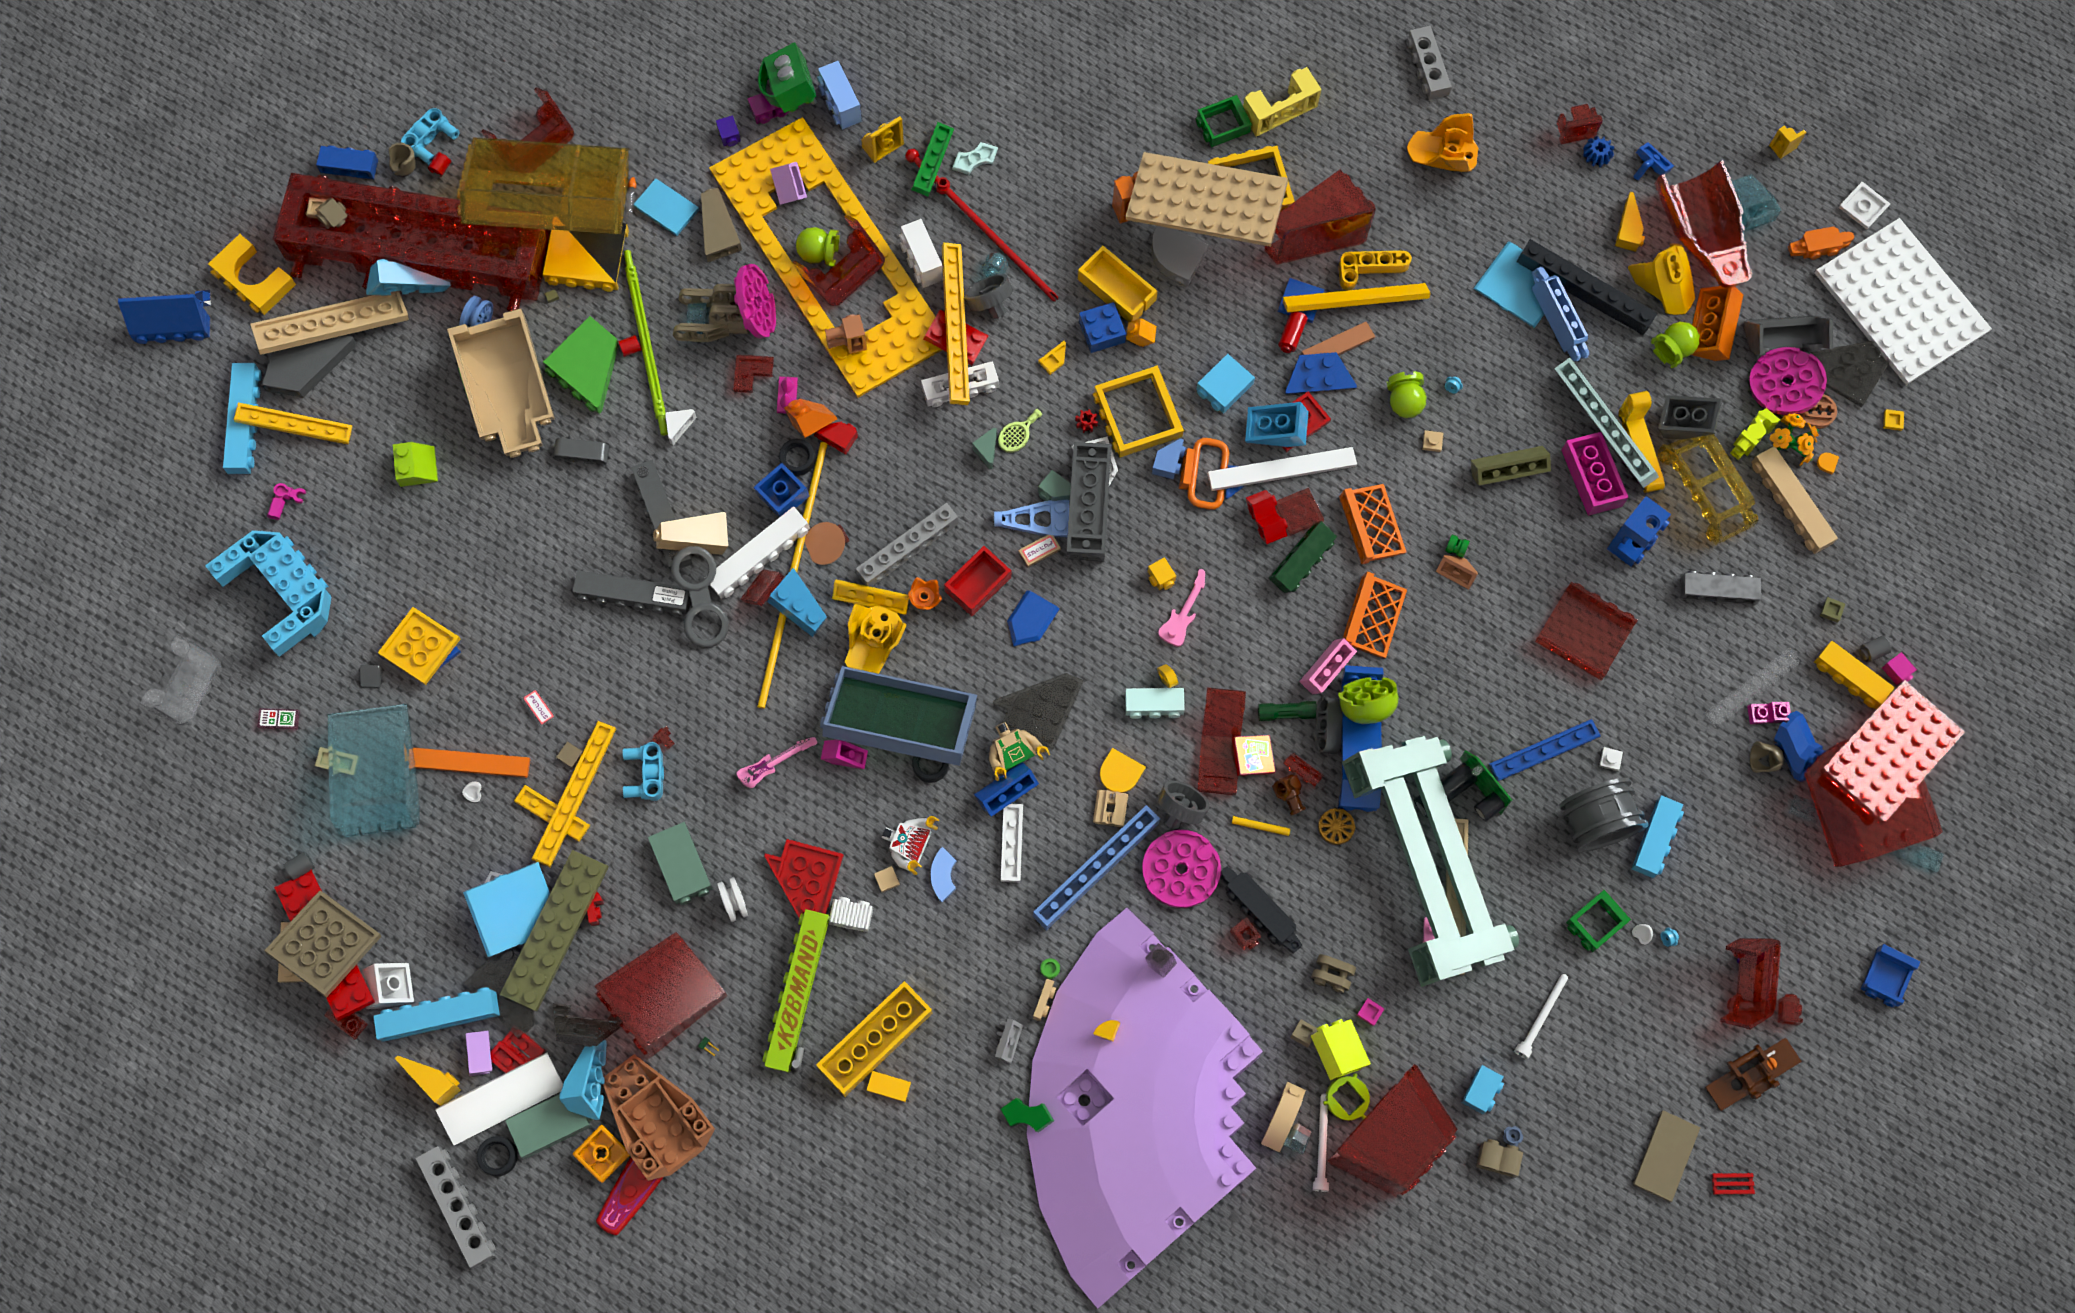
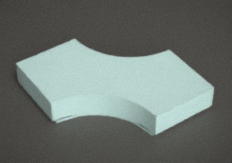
[952,142,998,175]

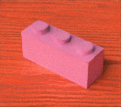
[1299,638,1357,695]

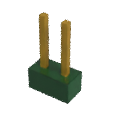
[698,1037,719,1056]

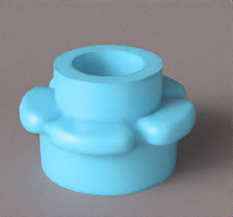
[1445,377,1463,394]
[1660,927,1679,947]

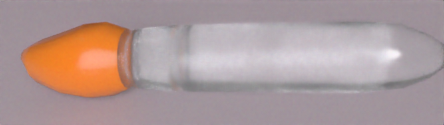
[626,177,636,218]

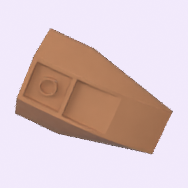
[603,1054,715,1181]

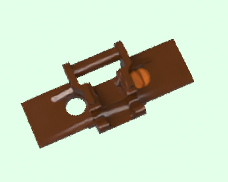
[1705,1038,1802,1111]

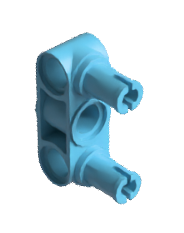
[401,108,460,165]
[623,742,664,801]

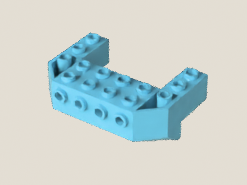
[205,530,332,657]

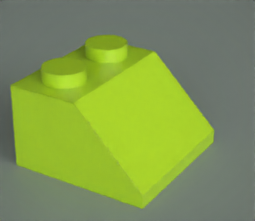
[393,442,438,487]

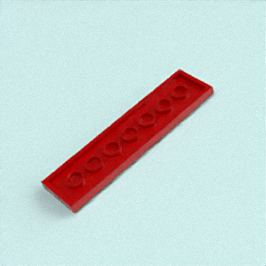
[274,870,375,1021]

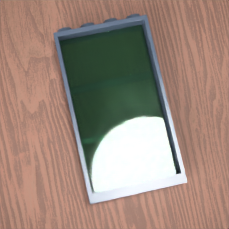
[820,666,977,766]

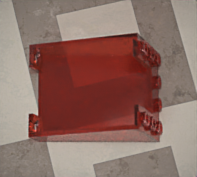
[1264,169,1376,265]
[594,932,728,1057]

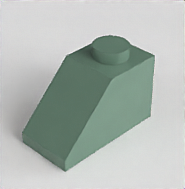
[1038,470,1071,501]

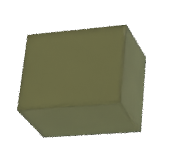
[544,289,559,303]

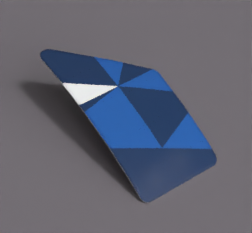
[195,290,211,307]

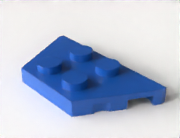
[1285,352,1357,394]

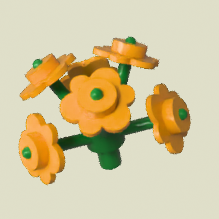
[1770,414,1819,466]

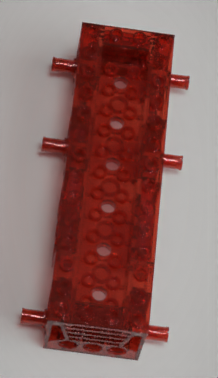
[272,173,551,312]

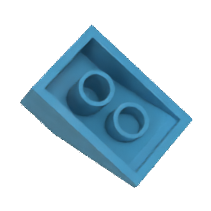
[1245,402,1309,447]

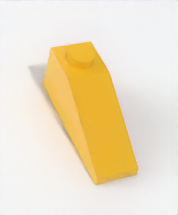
[1615,192,1645,252]

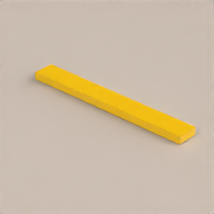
[1283,283,1430,312]
[532,721,616,868]

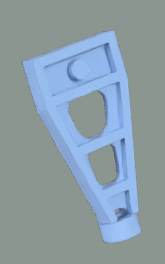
[994,500,1069,537]

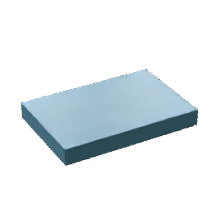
[633,179,699,236]

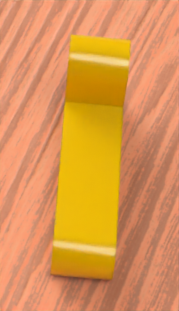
[1339,251,1412,291]

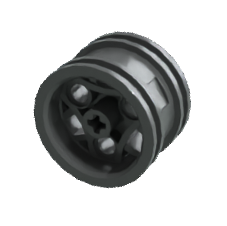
[1559,778,1649,852]

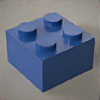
[1079,302,1126,353]
[754,463,810,518]

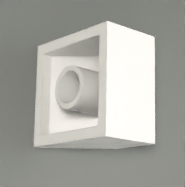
[361,963,414,1009]

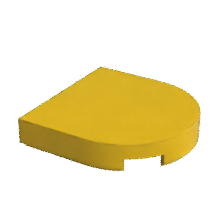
[1100,748,1146,793]

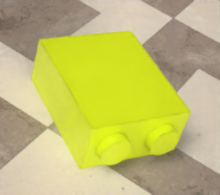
[1311,1019,1371,1081]

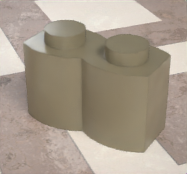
[1476,1139,1523,1178]

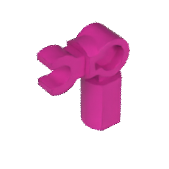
[267,483,306,520]

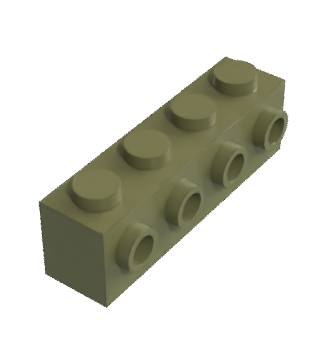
[1471,446,1551,486]

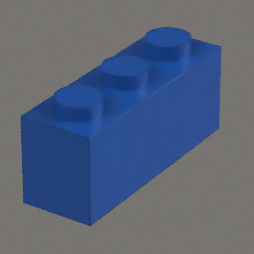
[316,145,378,180]
[974,762,1039,817]

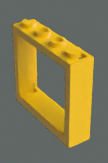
[1207,146,1295,213]
[1092,365,1184,457]

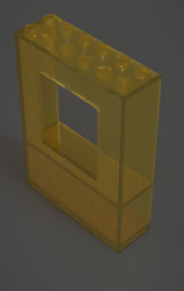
[457,137,629,234]

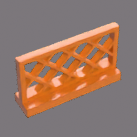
[1339,484,1406,564]
[1342,571,1407,659]

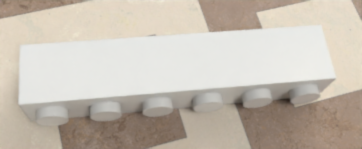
[704,506,810,599]

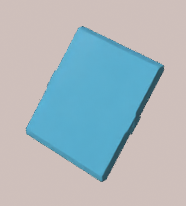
[1474,242,1544,328]
[463,862,550,957]

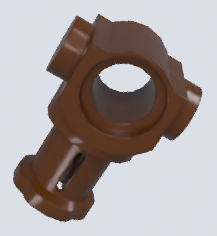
[1272,774,1306,816]

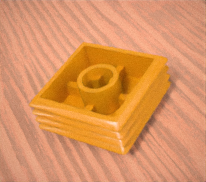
[573,1125,630,1183]

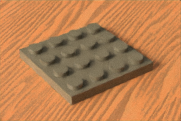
[264,890,381,998]

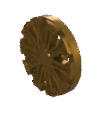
[1318,808,1355,845]

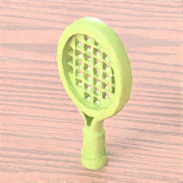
[998,409,1042,453]

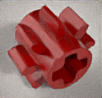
[1075,409,1098,433]

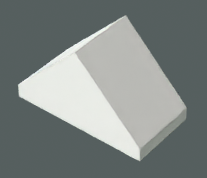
[666,409,697,445]

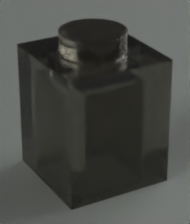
[1145,943,1177,978]

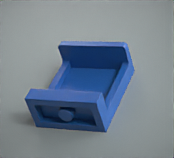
[1861,944,1920,1007]

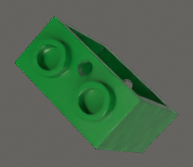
[1195,95,1252,148]
[1566,890,1631,953]

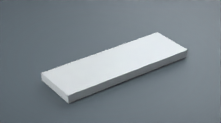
[435,1053,563,1145]

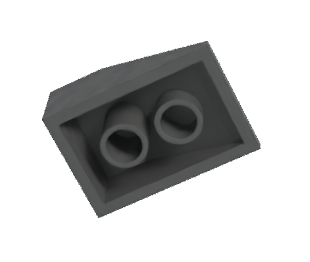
[1659,395,1722,440]

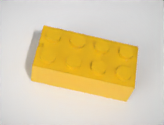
[1078,246,1158,322]

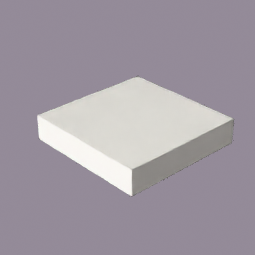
[1838,182,1890,230]

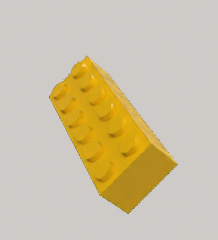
[816,981,933,1097]

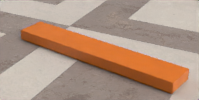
[410,748,530,778]

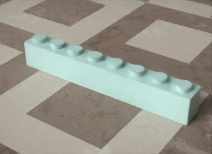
[1555,358,1659,488]

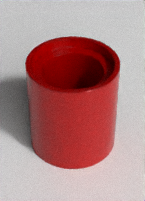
[428,152,451,177]
[618,335,641,357]

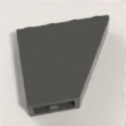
[262,334,357,398]

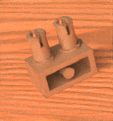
[825,315,867,354]

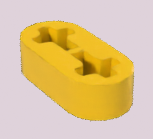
[1157,664,1179,688]

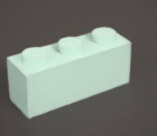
[1125,688,1185,719]

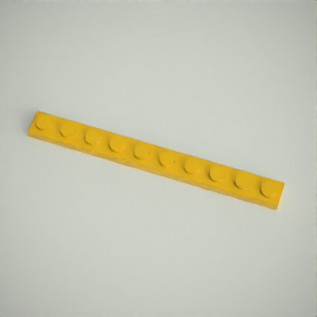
[942,242,970,405]

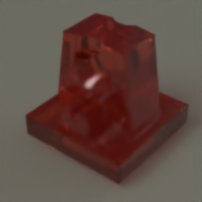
[651,726,675,749]

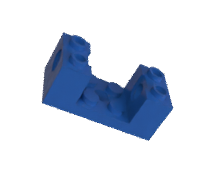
[1607,496,1671,567]

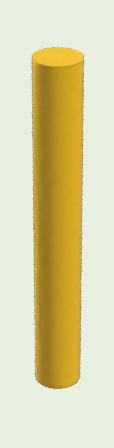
[1231,816,1290,836]

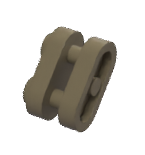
[1311,954,1356,993]

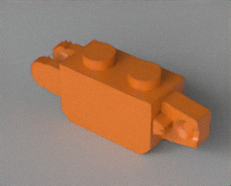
[1788,226,1854,260]

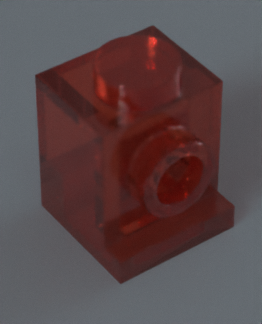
[1230,917,1261,950]
[1778,994,1803,1025]

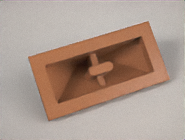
[1436,555,1478,589]

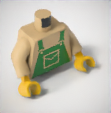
[989,722,1050,781]

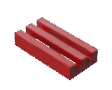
[1712,1173,1755,1195]

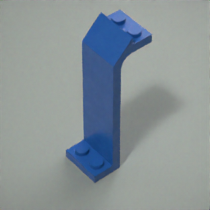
[1338,665,1384,812]

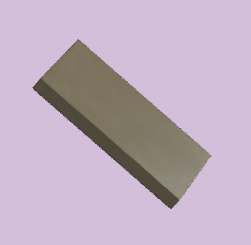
[1633,1110,1701,1202]

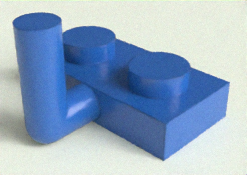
[1634,142,1674,180]

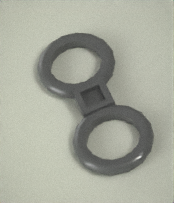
[671,546,729,648]

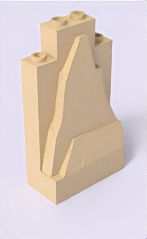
[447,309,555,458]

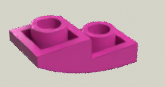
[1747,702,1791,724]

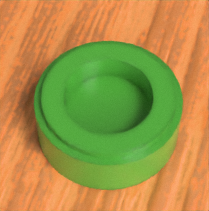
[1040,958,1060,979]

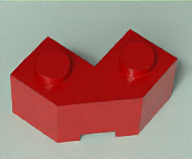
[1246,490,1288,544]

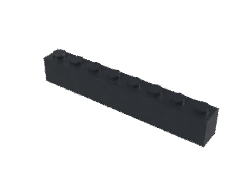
[1516,239,1658,335]

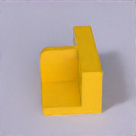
[1769,125,1807,159]

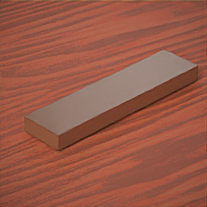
[1301,321,1375,355]

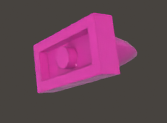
[777,376,798,414]

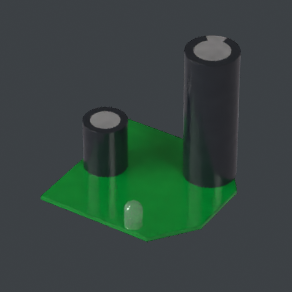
[1414,750,1512,822]

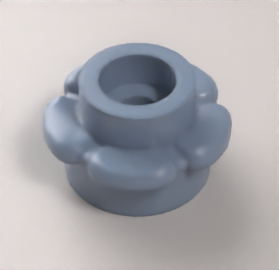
[1503,1126,1523,1146]

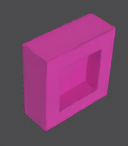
[1356,998,1384,1026]

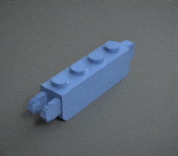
[1532,266,1589,361]

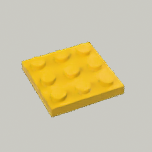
[378,607,460,685]

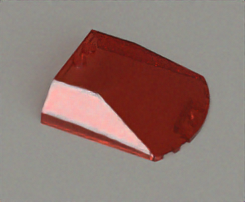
[1804,734,1943,867]

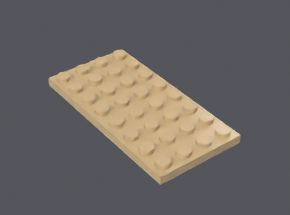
[1126,152,1288,247]

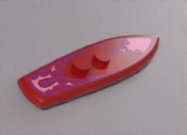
[596,1158,663,1235]

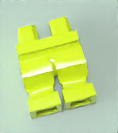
[1730,408,1780,460]

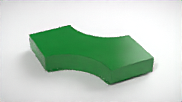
[1001,1098,1054,1132]

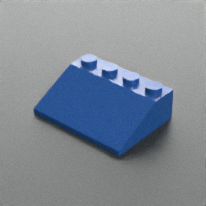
[118,294,210,344]

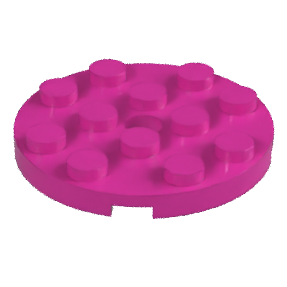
[734,264,776,339]
[1749,347,1827,415]
[1142,830,1221,908]

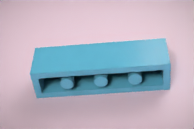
[1632,795,1684,878]

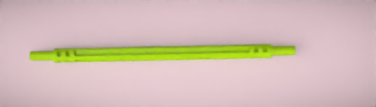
[623,250,668,436]

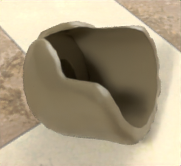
[388,143,416,176]
[1750,741,1784,773]

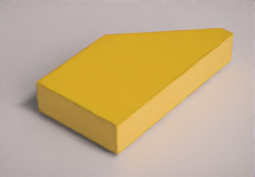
[1038,340,1066,375]

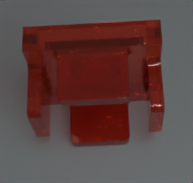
[1557,104,1603,144]

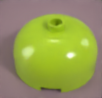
[1338,677,1399,724]

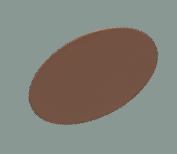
[805,522,845,565]

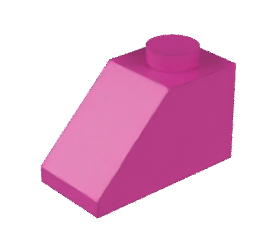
[821,739,868,769]

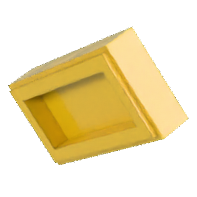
[867,1071,911,1102]

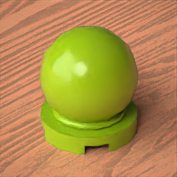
[796,227,840,267]
[1651,322,1700,368]
[1386,371,1427,418]

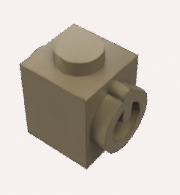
[315,198,348,229]

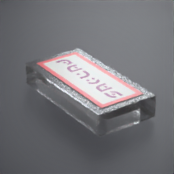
[520,687,558,729]

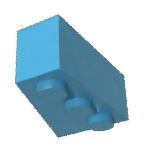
[768,568,827,637]

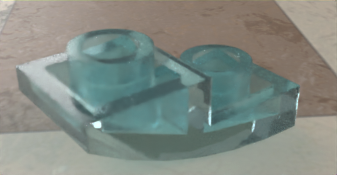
[687,303,708,334]

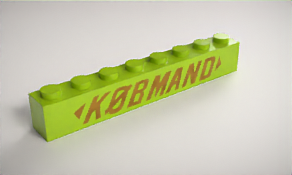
[762,909,830,1073]

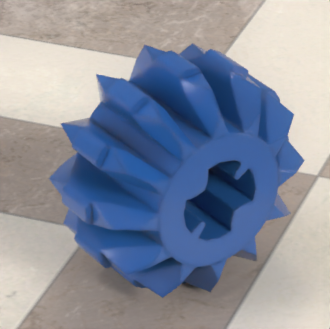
[1583,136,1614,167]

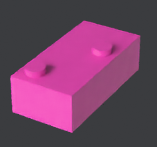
[1561,432,1629,516]

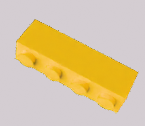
[1814,641,1895,709]

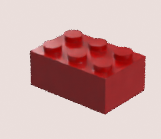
[944,546,1012,616]

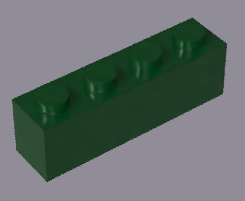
[1268,521,1337,593]

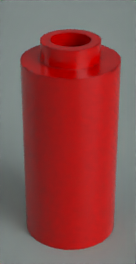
[1278,311,1308,353]

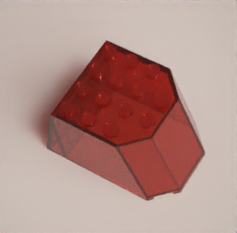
[1327,1064,1458,1196]

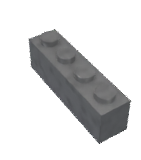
[1681,571,1761,605]

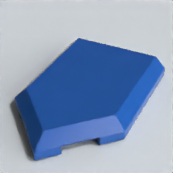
[1007,590,1059,646]

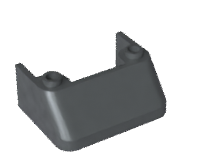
[1744,315,1833,356]

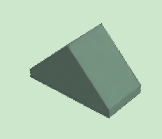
[972,428,997,469]

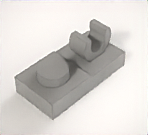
[995,1019,1023,1063]

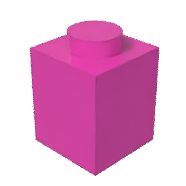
[1882,652,1917,685]

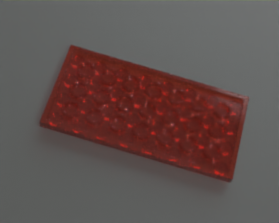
[1820,680,1965,825]

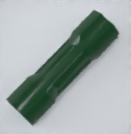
[1258,701,1317,721]

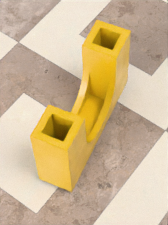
[208,234,296,315]

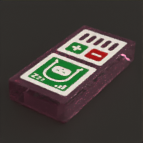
[257,708,300,730]

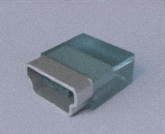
[1284,1124,1311,1155]

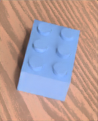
[817,61,862,129]

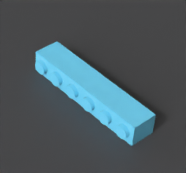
[223,363,262,474]
[374,987,500,1042]

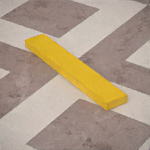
[234,402,352,444]

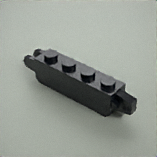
[1220,867,1302,954]

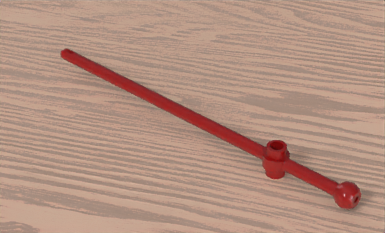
[905,149,1058,302]

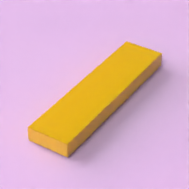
[832,579,909,615]
[514,785,590,842]

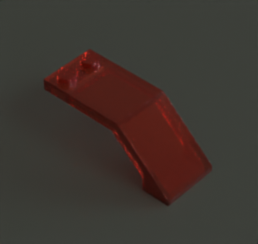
[1197,687,1246,795]

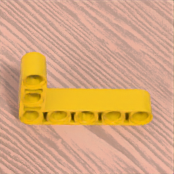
[1619,391,1665,493]

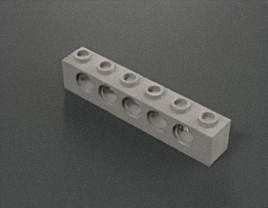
[856,503,959,587]
[416,1146,496,1269]

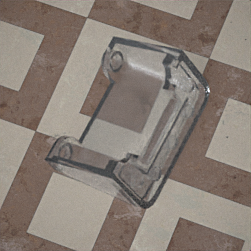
[140,634,221,727]

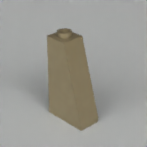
[701,188,742,262]

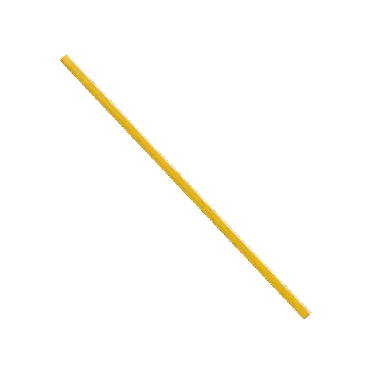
[757,442,828,709]

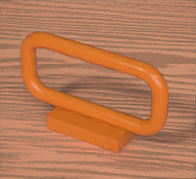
[1179,438,1229,510]

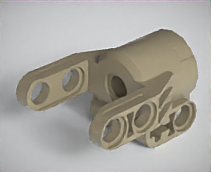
[673,284,750,342]

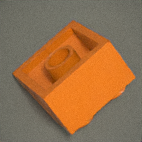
[784,399,837,438]

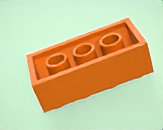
[1692,284,1743,361]

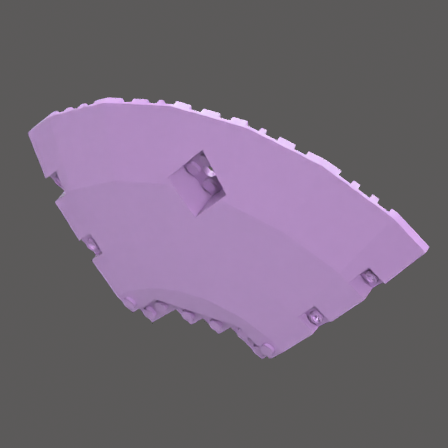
[1027,908,1263,1309]

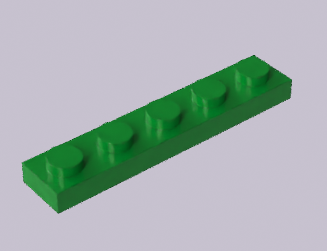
[911,122,954,197]

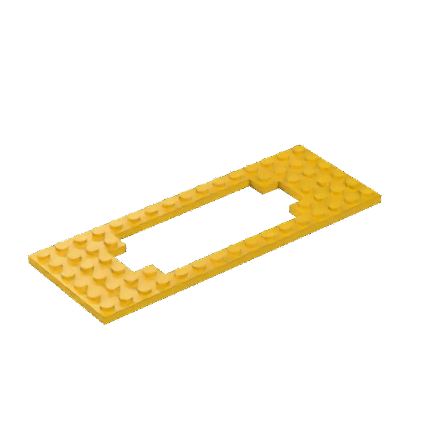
[709,117,942,398]

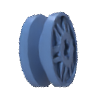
[459,296,493,327]

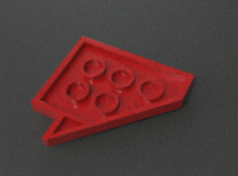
[764,839,844,918]

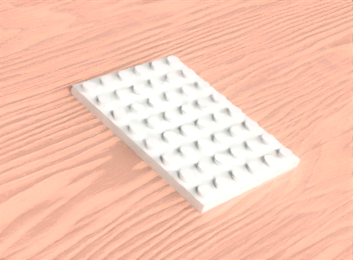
[1815,218,1992,385]

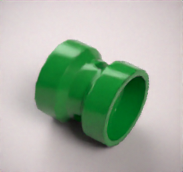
[1445,534,1470,558]

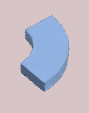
[931,847,957,902]

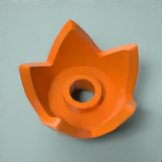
[908,577,942,610]

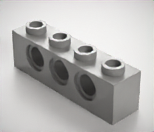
[1406,26,1452,100]

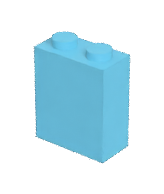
[1196,354,1255,414]

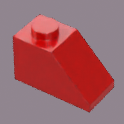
[814,422,858,455]

